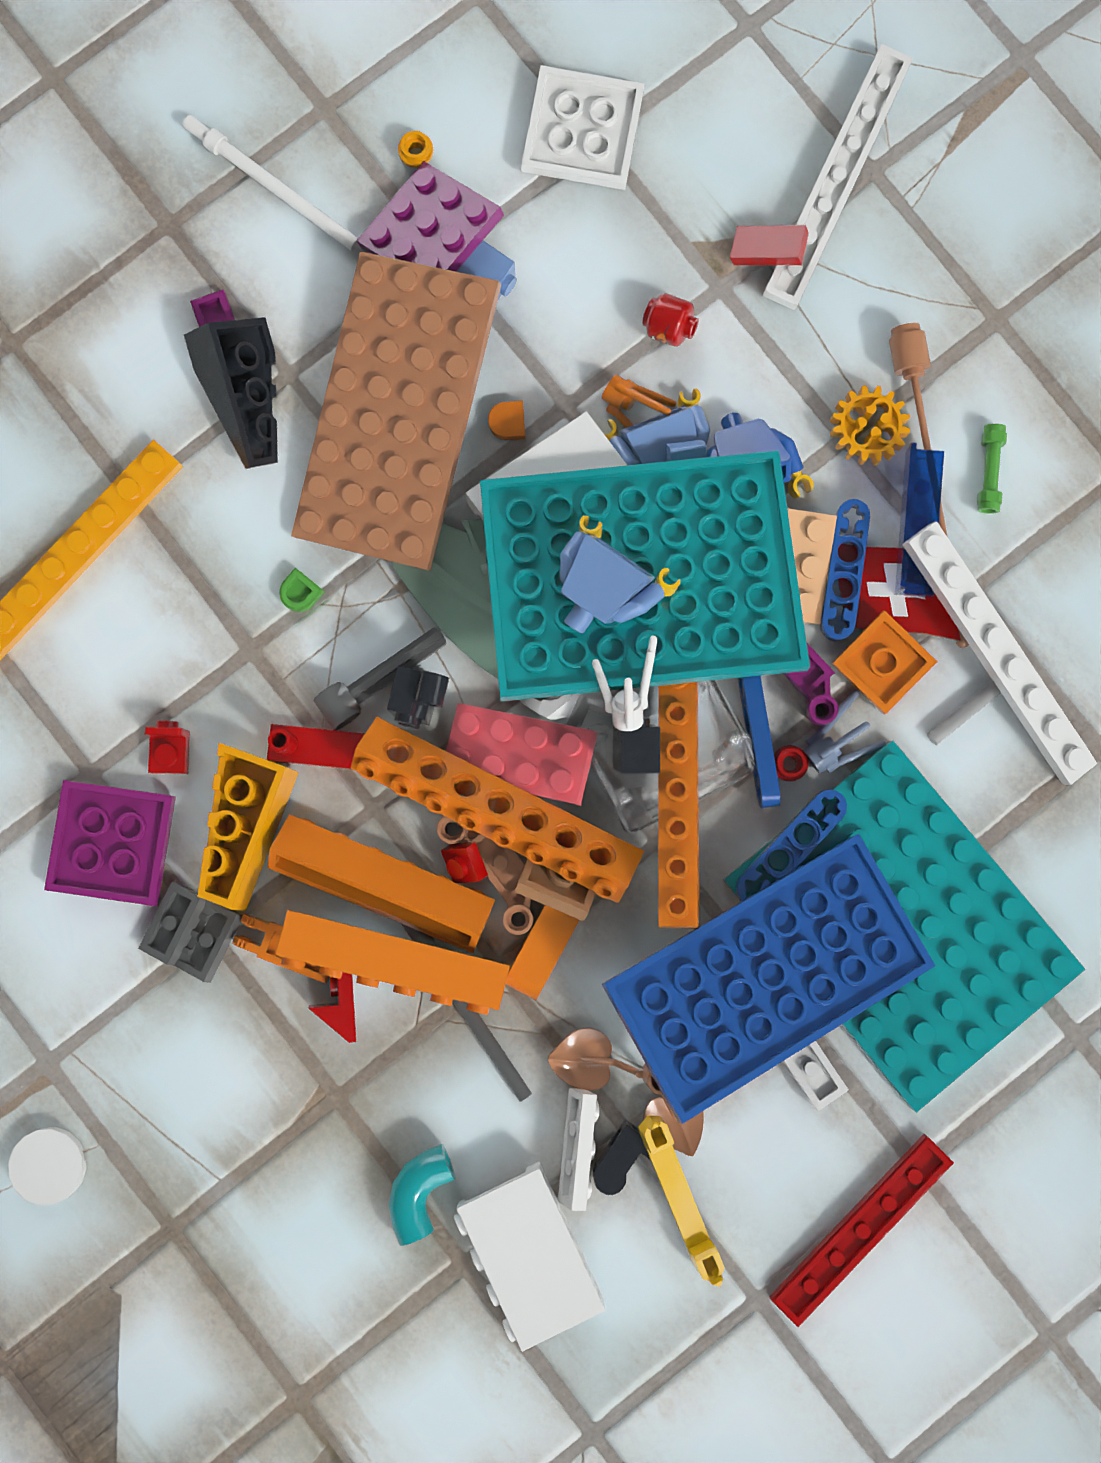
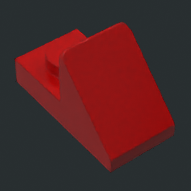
[308,972,356,1043]

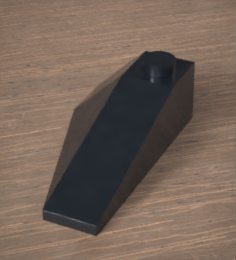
[184,317,278,469]

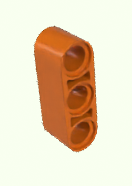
[506,905,579,1001]

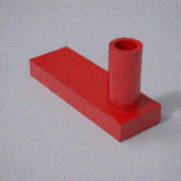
[267,724,365,770]

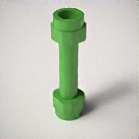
[977,424,1007,514]

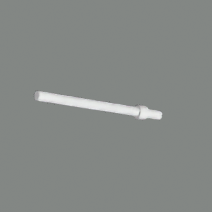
[183,115,358,251]

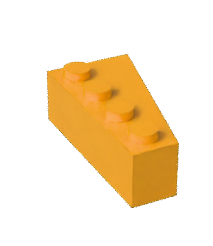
[197,743,299,911]

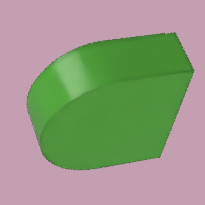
[279,567,325,612]

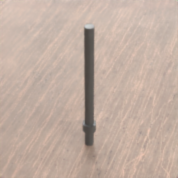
[401,924,532,1102]

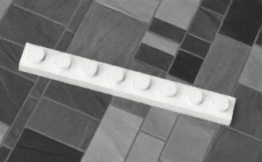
[763,44,913,311]
[902,521,1097,785]

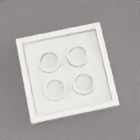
[521,65,645,190]

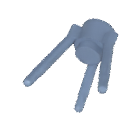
[803,690,886,774]

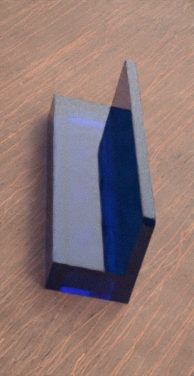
[895,442,944,597]

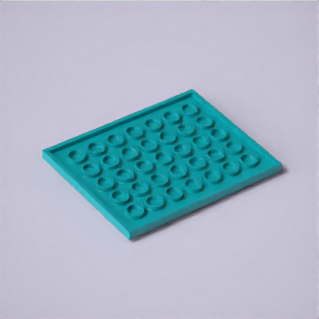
[480,450,810,701]
[723,740,1086,1113]

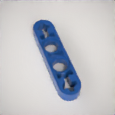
[820,499,870,641]
[738,676,781,809]
[735,790,847,901]

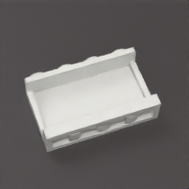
[466,411,627,521]
[454,1161,605,1352]

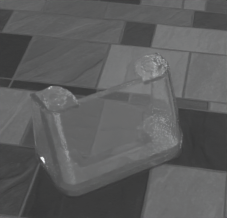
[587,680,755,833]

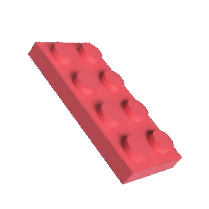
[446,703,598,806]

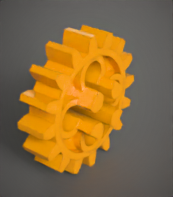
[830,385,910,466]

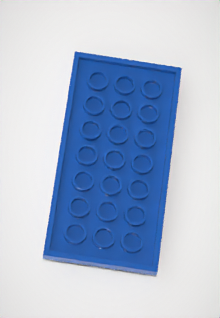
[601,834,936,1124]

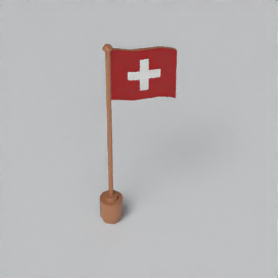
[837,323,969,648]

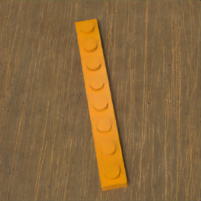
[0,439,183,660]

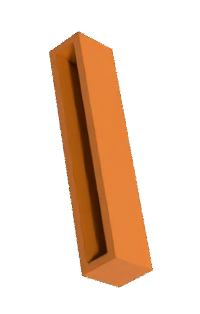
[267,814,495,953]
[275,910,510,1015]

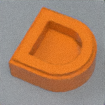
[488,401,526,440]

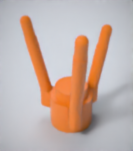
[602,374,676,428]

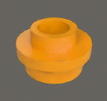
[398,131,433,168]

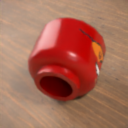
[642,293,699,347]

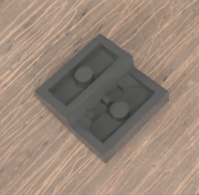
[138,882,243,983]

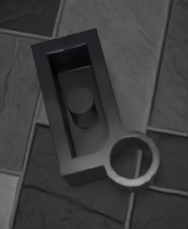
[387,665,450,730]
[613,717,660,774]

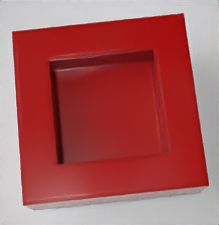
[440,842,488,883]

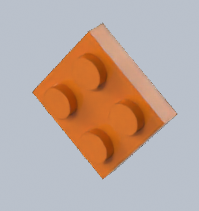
[831,611,938,714]

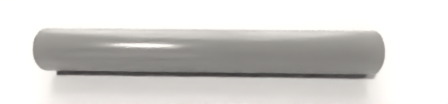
[927,681,1001,745]

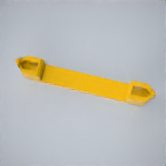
[638,1115,725,1287]

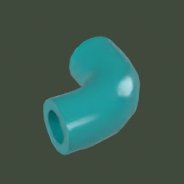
[388,1144,456,1246]

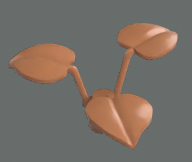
[548,1028,704,1156]

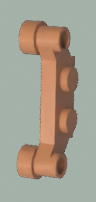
[437,816,533,935]

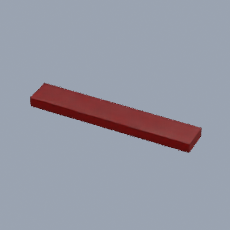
[769,1134,954,1327]

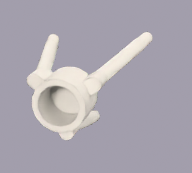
[592,636,657,731]

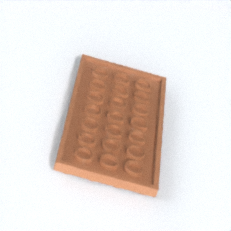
[291,252,501,571]

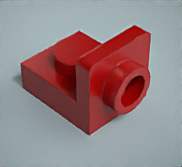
[144,721,190,774]

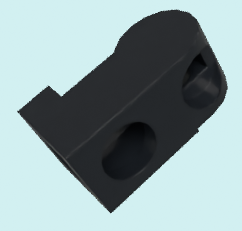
[593,1119,650,1195]

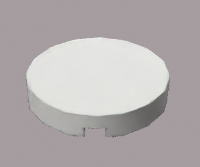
[8,1127,87,1205]

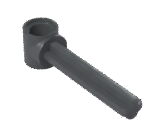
[313,627,447,731]

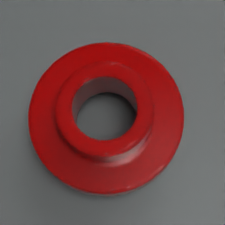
[774,745,809,782]

